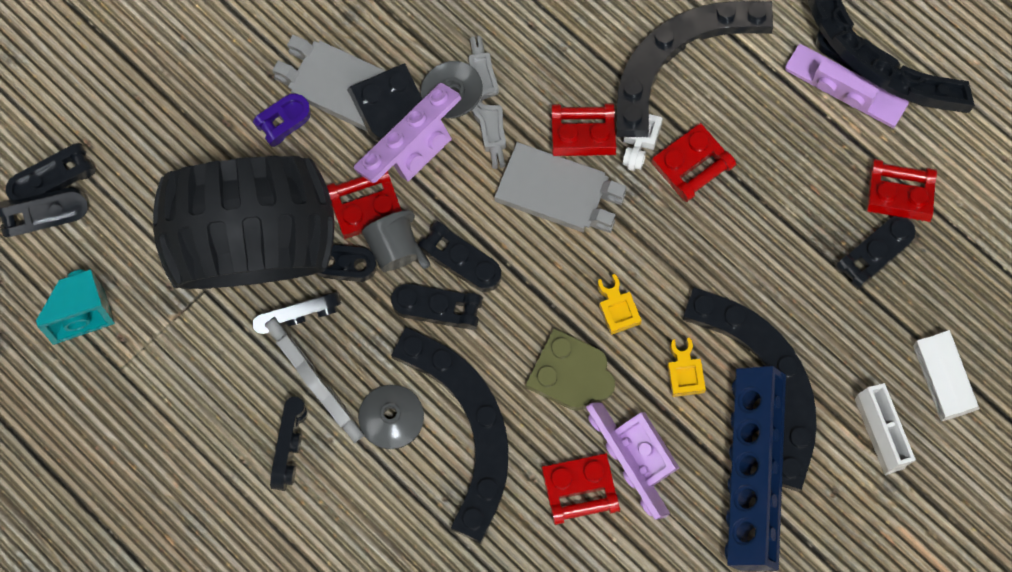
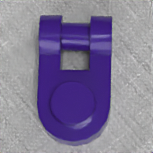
[253,94,311,147]

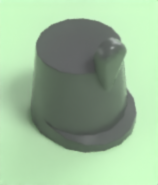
[362,210,430,272]

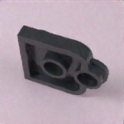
[348,63,422,141]

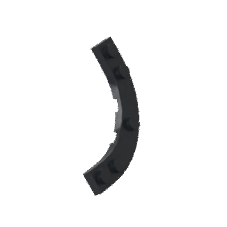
[808,0,975,113]
[617,1,773,137]
[683,287,817,493]
[391,327,508,544]

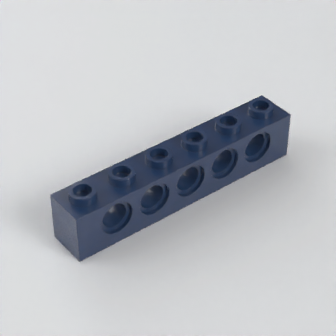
[725,366,786,572]

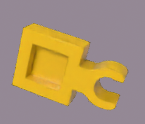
[598,274,642,335]
[667,338,706,397]

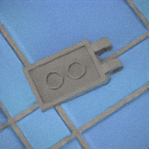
[272,35,385,132]
[494,142,626,233]

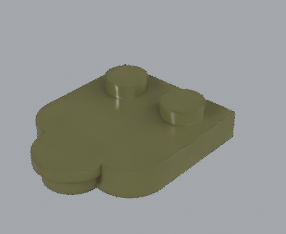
[526,329,615,411]

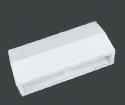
[913,330,980,422]
[855,383,916,475]

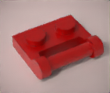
[551,103,616,156]
[651,123,737,202]
[867,159,937,222]
[326,171,402,240]
[542,453,620,525]

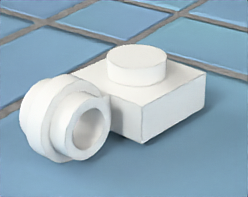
[623,114,663,171]

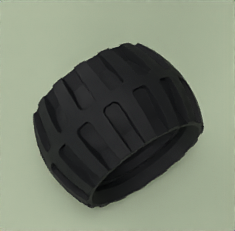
[153,156,334,289]

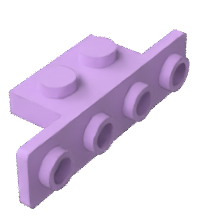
[785,44,909,128]
[354,83,461,183]
[586,402,679,520]

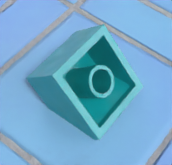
[36,269,115,345]

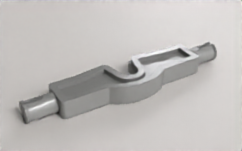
[469,36,506,169]
[265,318,365,443]

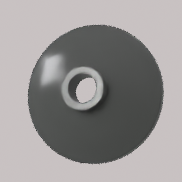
[421,61,483,118]
[358,385,424,449]

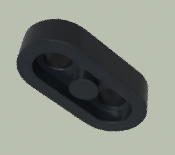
[317,245,377,282]

